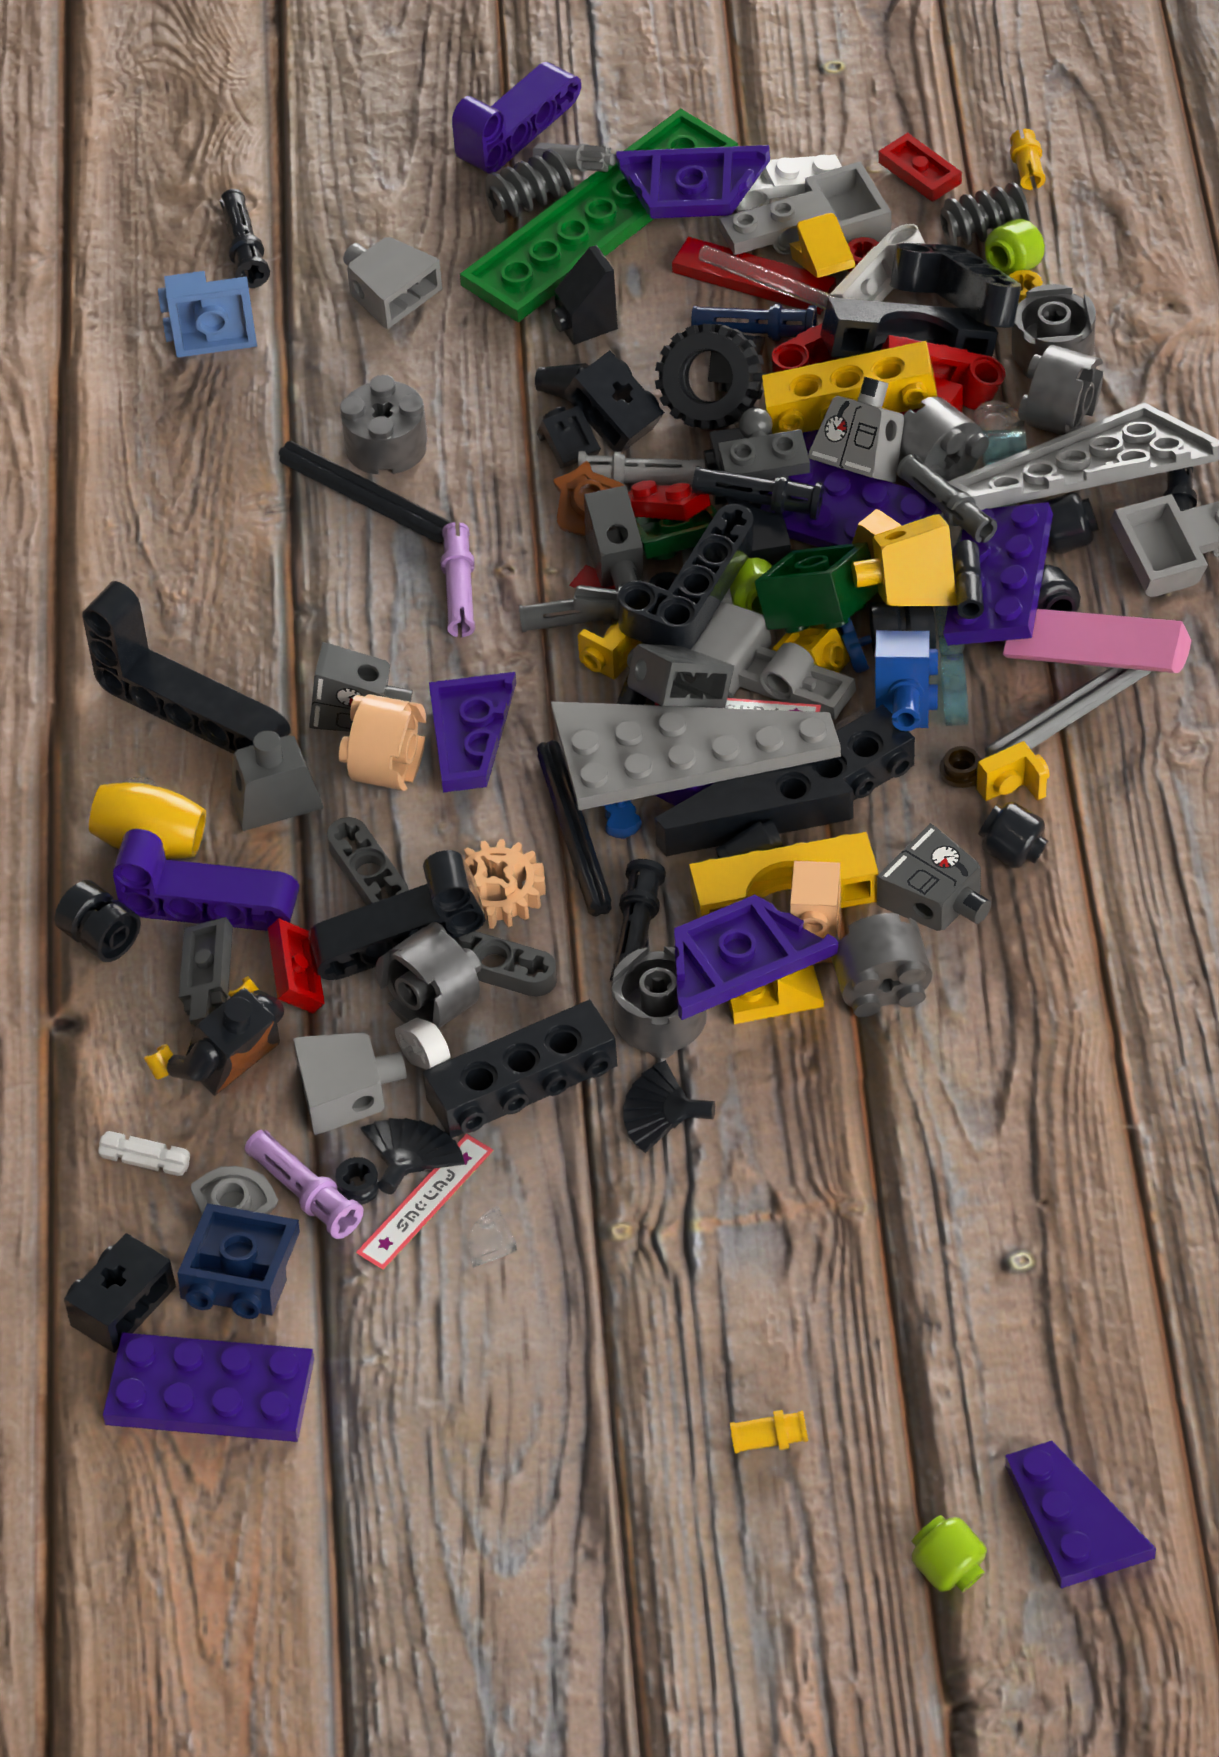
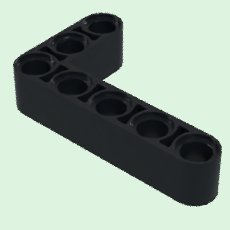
[82,581,291,754]

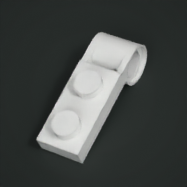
[736,155,842,213]
[830,224,925,302]

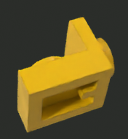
[577,623,641,680]
[772,624,850,673]
[977,741,1050,801]

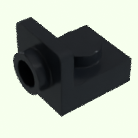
[536,405,601,469]

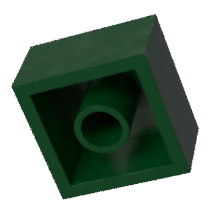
[754,542,879,633]

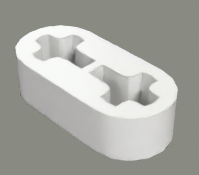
[395,1018,450,1070]

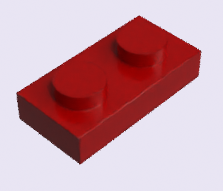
[878,133,962,202]
[628,480,711,521]
[267,918,325,1014]

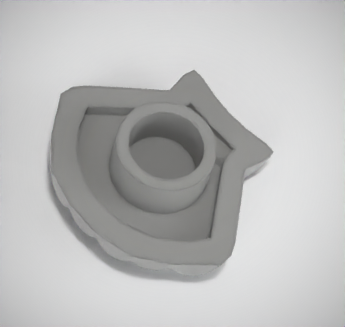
[191,1166,278,1214]

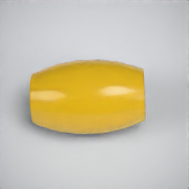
[89,782,206,860]

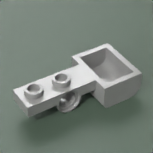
[719,162,892,256]
[1110,494,1219,597]
[683,602,856,719]

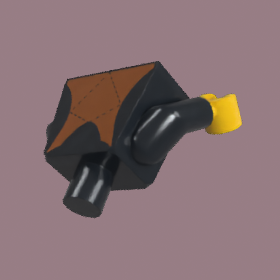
[144,976,284,1096]

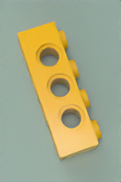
[762,341,937,434]

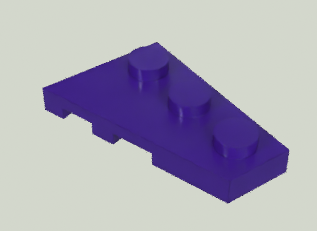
[429,672,516,793]
[1005,1441,1156,1589]

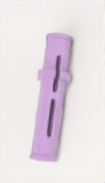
[441,522,475,637]

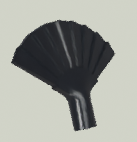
[623,1060,715,1153]
[361,1118,465,1195]

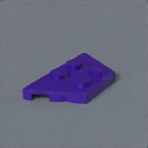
[616,145,771,219]
[674,895,839,1020]

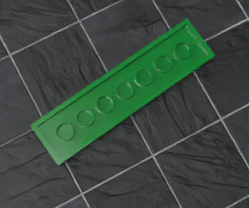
[460,108,738,322]

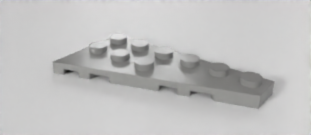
[948,403,1219,510]

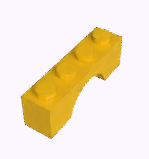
[689,832,879,918]

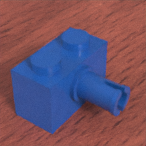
[875,630,938,731]

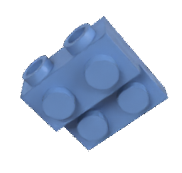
[158,271,257,358]

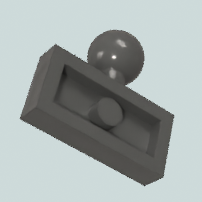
[718,408,810,486]

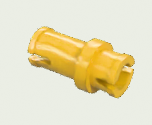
[1010,128,1046,190]
[730,1409,808,1454]

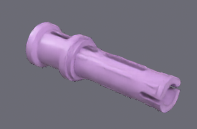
[245,1130,364,1239]

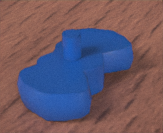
[839,617,873,673]
[604,800,642,839]

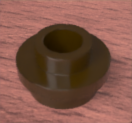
[939,746,982,788]

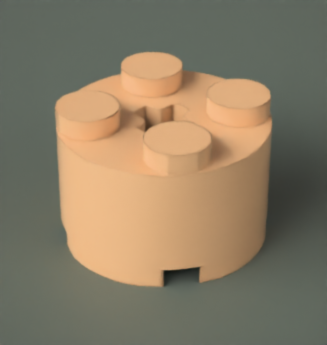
[339,694,426,791]

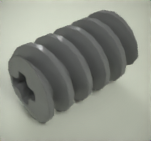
[485,149,575,224]
[940,182,1030,247]

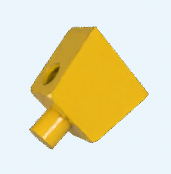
[851,514,957,606]

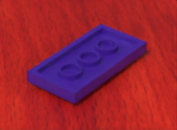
[760,459,942,547]
[943,502,1053,646]
[103,1332,315,1442]

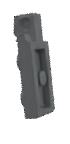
[179,917,233,1027]

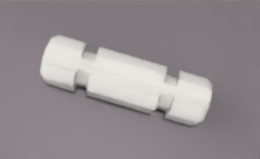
[98,1131,190,1176]

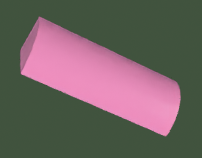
[1003,609,1192,673]

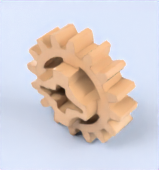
[464,839,546,929]

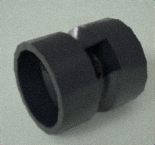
[869,601,936,658]
[54,880,141,962]

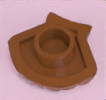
[553,461,625,536]

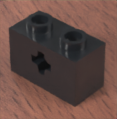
[564,350,665,453]
[64,1233,176,1353]

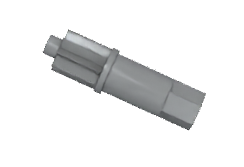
[532,143,617,172]

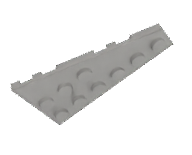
[551,701,841,811]

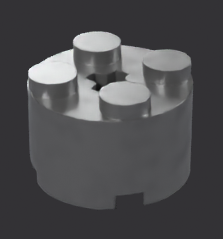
[1012,284,1096,378]
[1018,345,1103,435]
[340,375,427,474]
[898,397,989,482]
[831,913,933,1017]
[376,922,481,1029]
[612,946,707,1059]

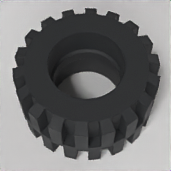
[655,324,766,429]

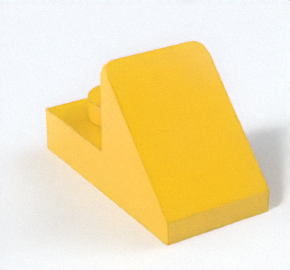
[789,213,855,278]
[728,965,824,1024]

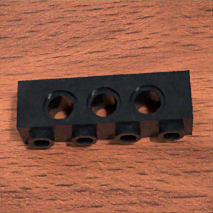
[423,999,618,1138]

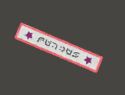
[356,1134,494,1270]

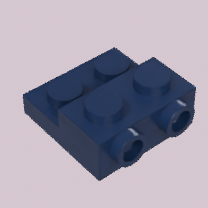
[177,1203,300,1319]

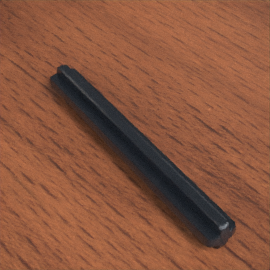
[278,441,451,543]
[537,740,612,917]

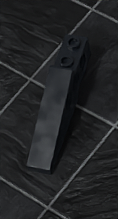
[655,704,915,857]

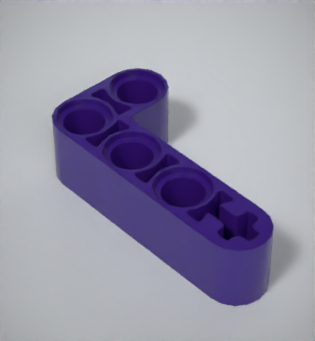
[452,62,582,174]
[113,829,300,931]

